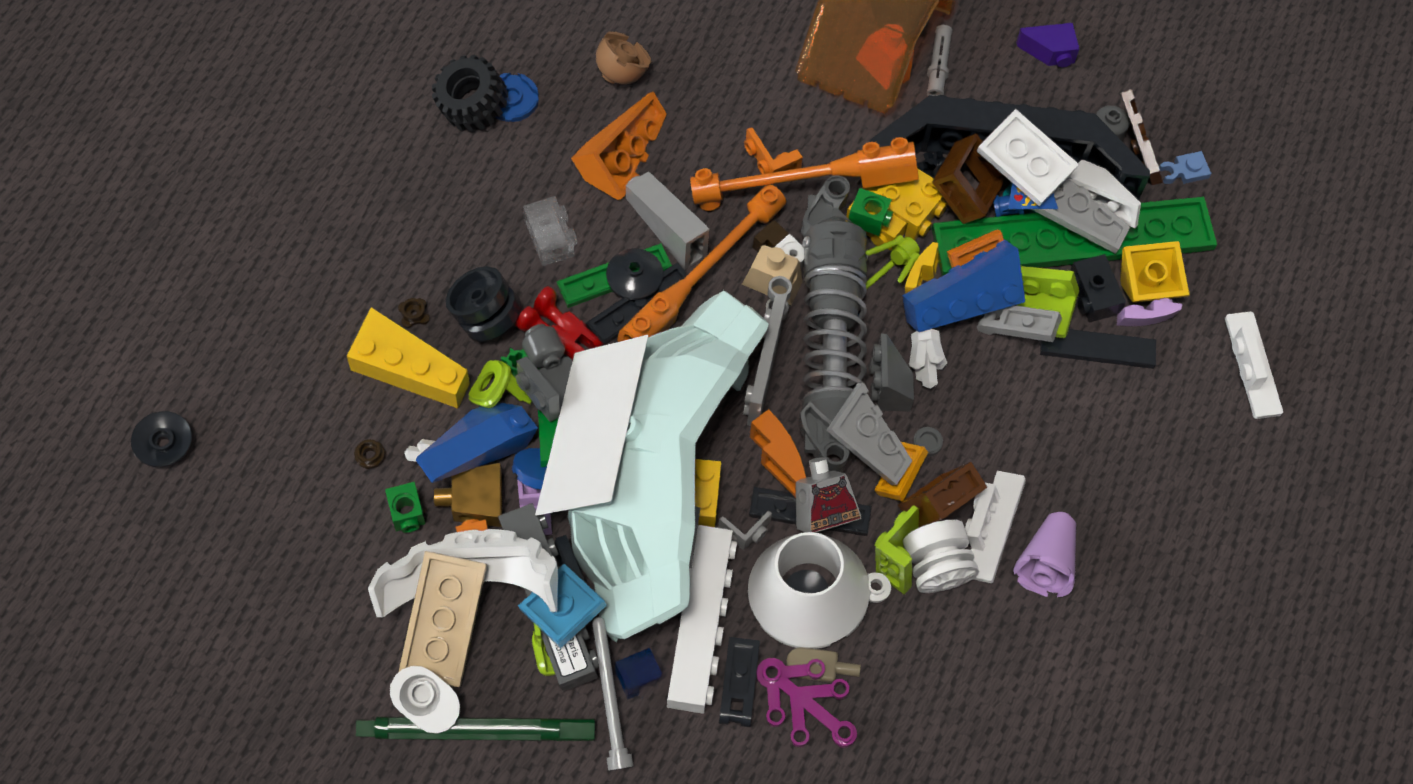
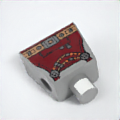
[796,457,861,533]

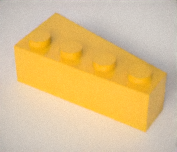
[347,307,470,408]

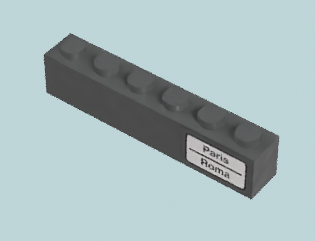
[498,503,599,692]

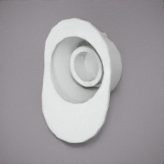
[390,666,460,733]

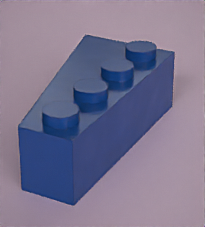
[902,240,1025,332]

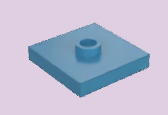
[518,564,607,649]

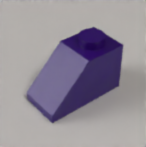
[1016,23,1079,67]

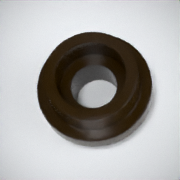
[354,439,385,469]

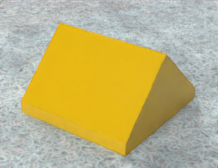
[1120,241,1189,302]

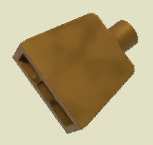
[434,463,502,527]

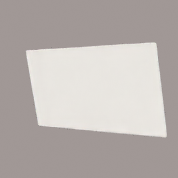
[535,335,648,516]

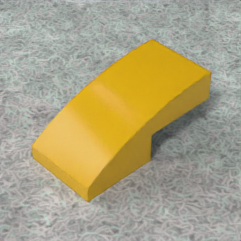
[905,242,939,293]

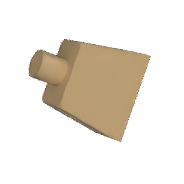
[742,245,803,305]

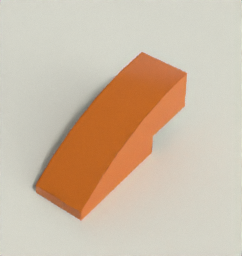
[750,409,806,498]

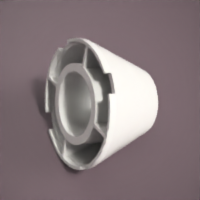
[748,532,870,649]

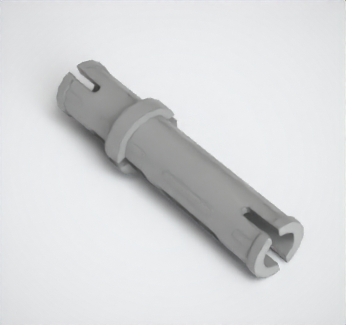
[927,25,952,96]

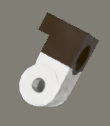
[752,220,804,269]

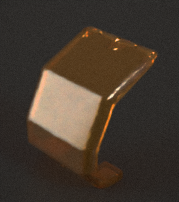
[795,0,956,114]

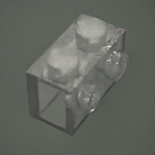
[523,196,578,266]

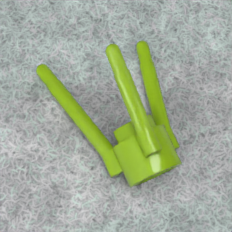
[866,235,920,289]

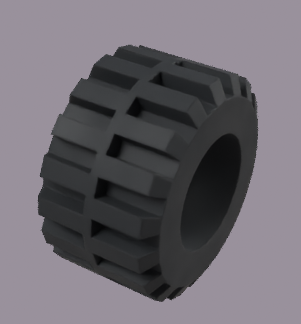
[432,55,508,132]

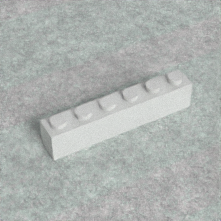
[667,525,737,714]

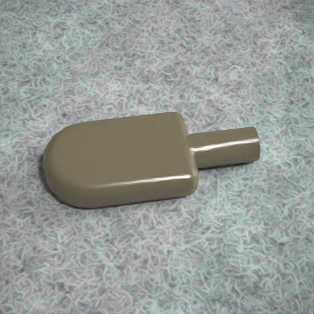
[786,647,861,683]

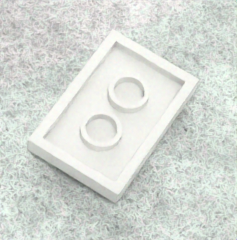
[977,109,1079,206]

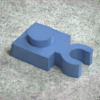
[1159,151,1211,184]

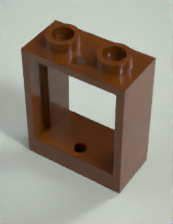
[932,134,1006,224]
[897,462,987,528]

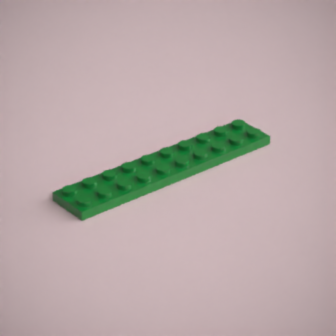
[932,197,1217,277]

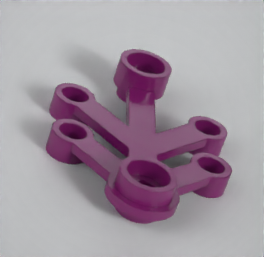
[756,658,857,748]

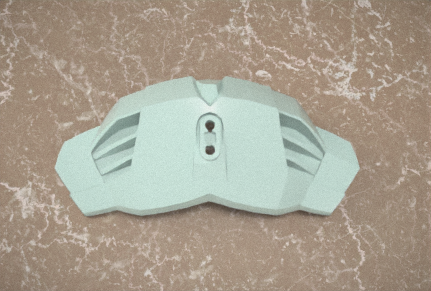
[568,291,769,643]

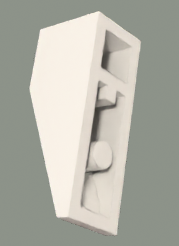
[1068,160,1141,228]

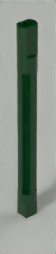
[356,717,595,741]

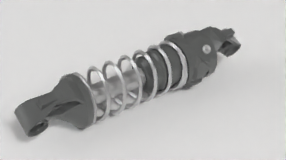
[798,175,868,473]

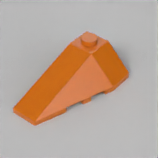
[571,92,667,200]

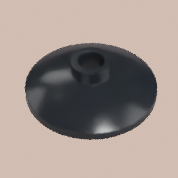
[606,248,663,300]
[131,411,192,467]

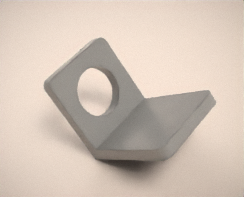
[718,511,772,550]

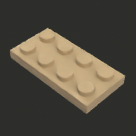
[398,551,487,687]

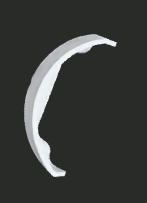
[368,529,558,617]

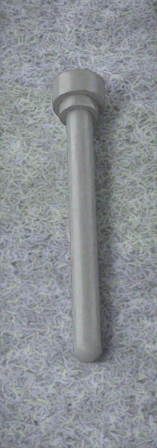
[592,617,633,770]

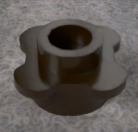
[398,298,430,328]

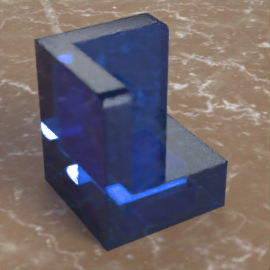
[615,648,662,700]

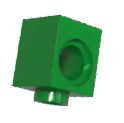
[848,188,894,236]
[385,482,425,533]

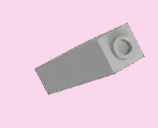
[626,171,709,270]

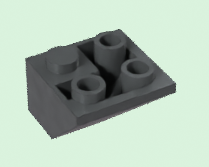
[869,333,914,411]

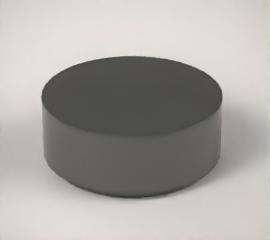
[913,427,943,457]

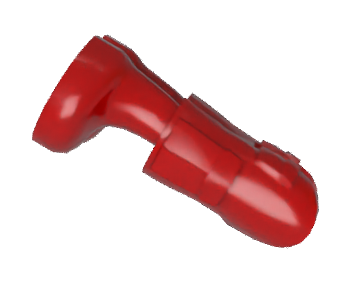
[515,286,603,360]

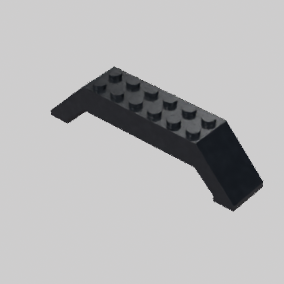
[870,95,1150,201]

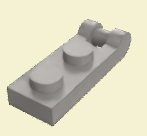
[977,305,1062,342]

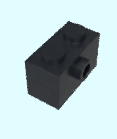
[1070,254,1126,323]

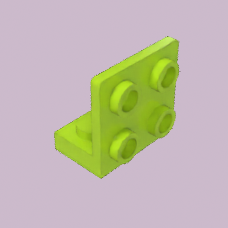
[1016,266,1079,338]
[875,505,919,594]

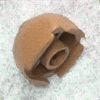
[596,32,651,84]

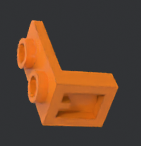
[744,127,803,174]

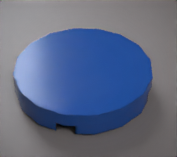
[496,73,539,122]
[512,448,547,490]

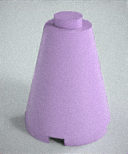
[1013,512,1076,597]

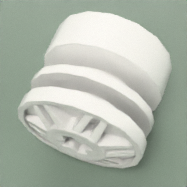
[903,520,979,593]

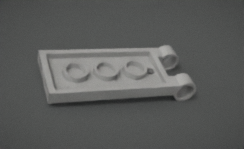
[743,276,792,426]

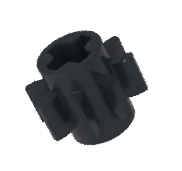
[917,151,946,178]

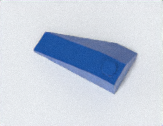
[416,402,538,483]

